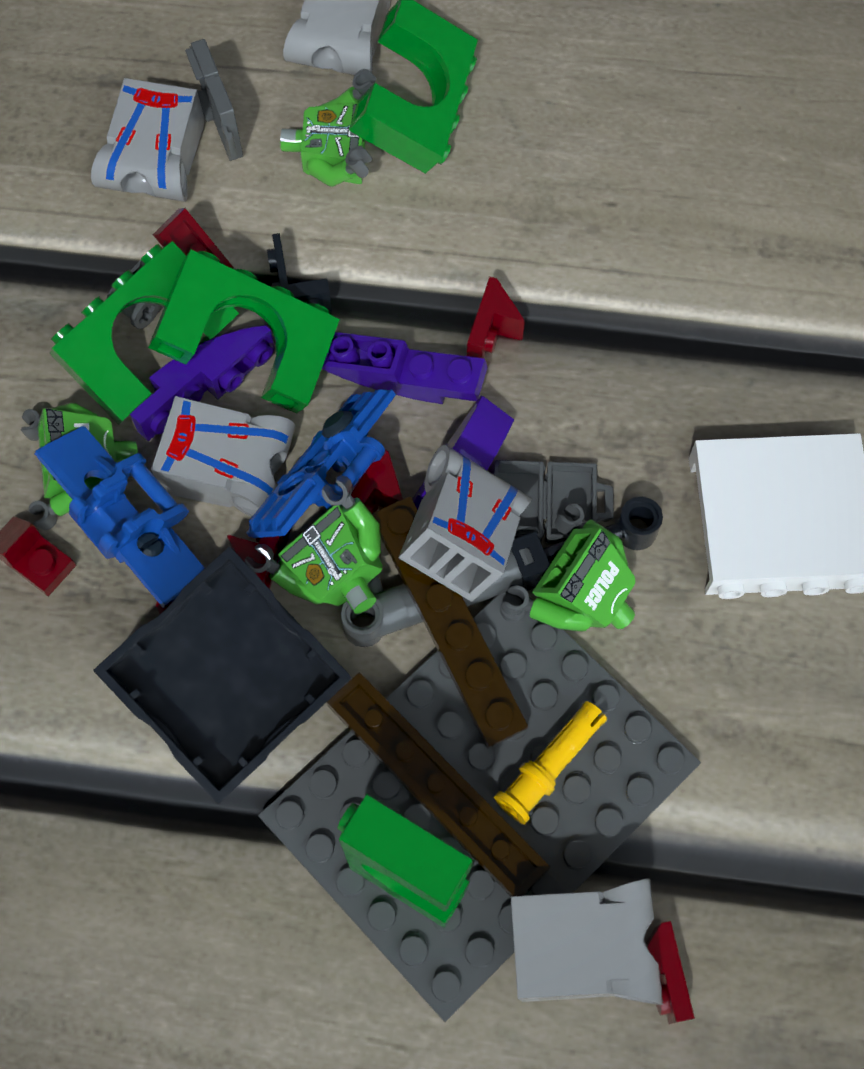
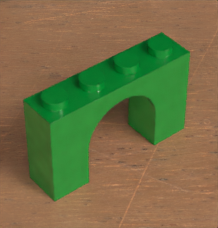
[348,0,478,174]
[50,241,239,425]
[148,249,340,414]
[337,794,473,928]

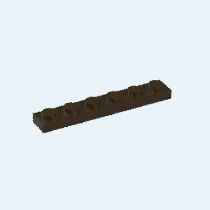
[372,496,529,749]
[327,672,550,897]

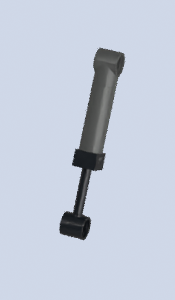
[341,496,663,647]

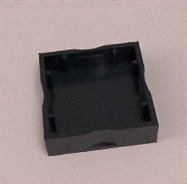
[93,546,352,804]

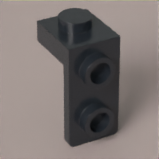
[267,233,332,312]

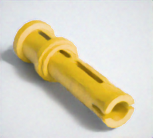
[494,701,607,825]

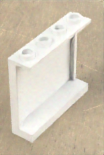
[689,433,864,599]

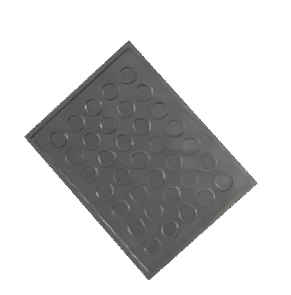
[258,592,701,1022]

